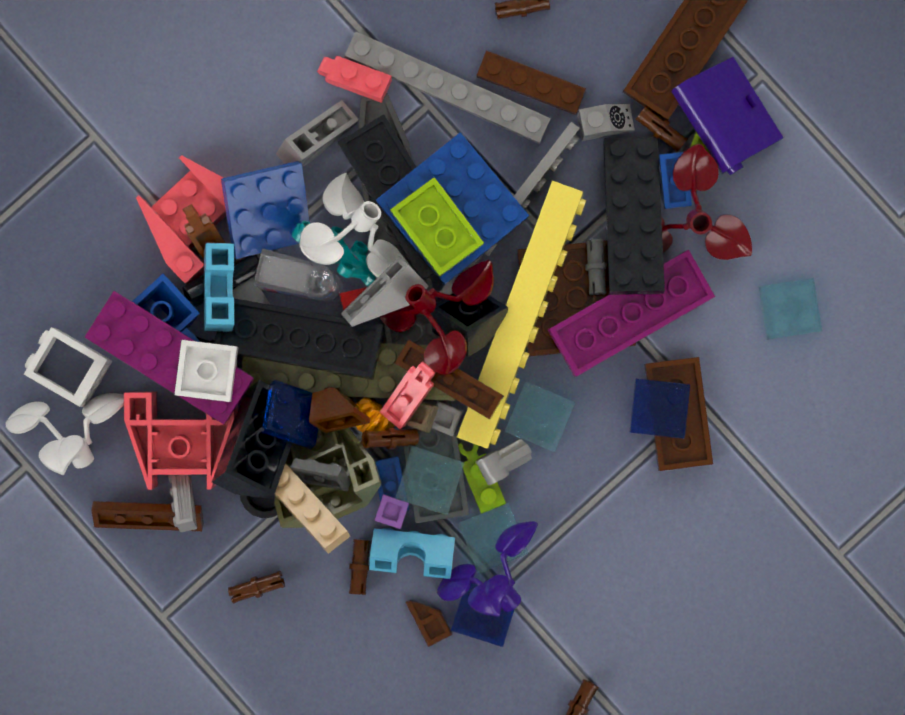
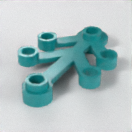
[292,221,377,286]

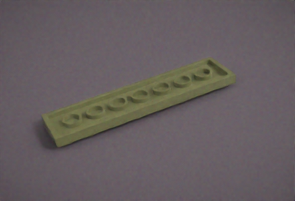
[242,343,456,401]

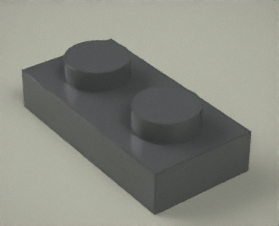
[291,458,351,491]

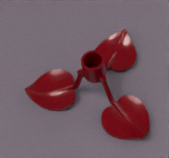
[661,144,752,260]
[380,260,494,375]

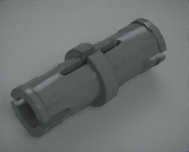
[585,239,607,295]

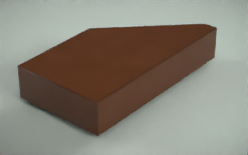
[406,600,453,647]

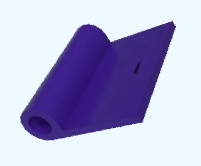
[671,57,784,176]

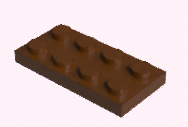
[644,357,713,471]

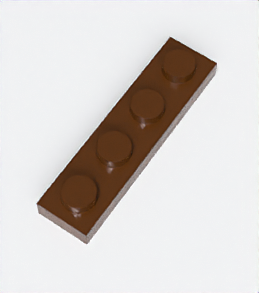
[477,50,586,115]
[395,340,504,419]
[91,501,204,532]

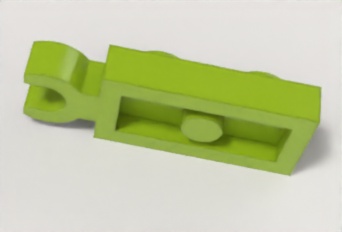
[458,443,506,514]

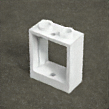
[24,327,112,407]

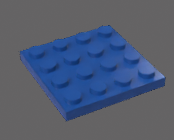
[376,132,529,285]

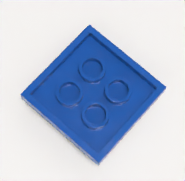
[221,161,310,259]

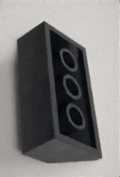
[212,380,306,498]

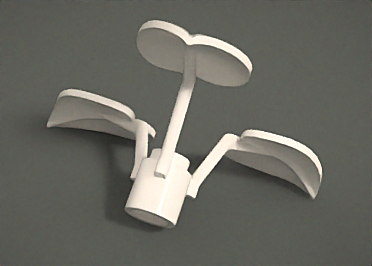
[300,173,409,278]
[6,393,124,475]

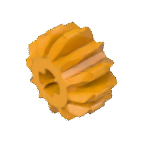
[356,397,395,433]

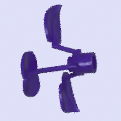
[436,521,538,616]

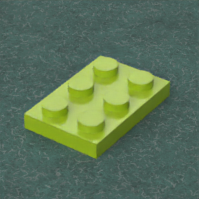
[390,177,484,277]

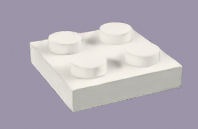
[175,340,238,402]

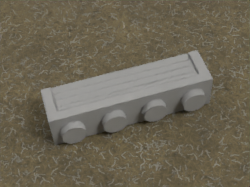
[168,475,197,533]

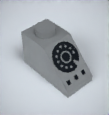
[577,104,635,141]

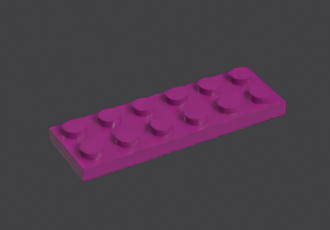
[548,250,715,377]
[85,291,254,425]

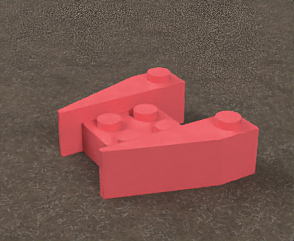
[136,155,226,284]
[124,391,238,490]

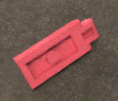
[317,56,392,103]
[380,362,435,429]

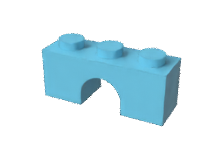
[204,243,234,331]
[369,528,455,579]

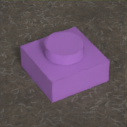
[375,494,409,529]

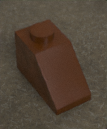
[309,387,370,433]

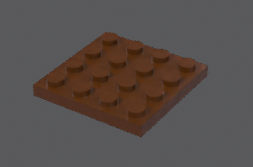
[517,240,636,357]

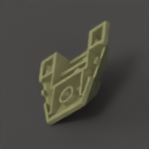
[274,412,382,528]

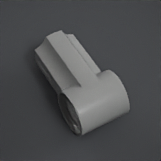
[475,438,532,485]

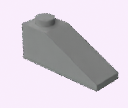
[276,100,359,168]
[341,256,429,327]

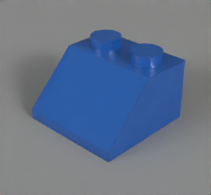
[132,273,201,332]

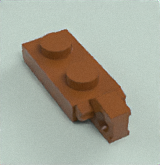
[182,204,235,259]

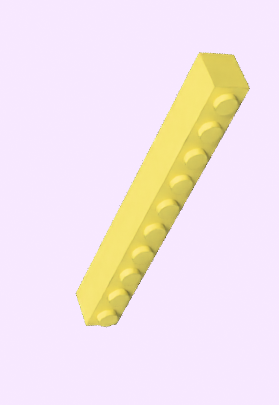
[457,181,587,449]

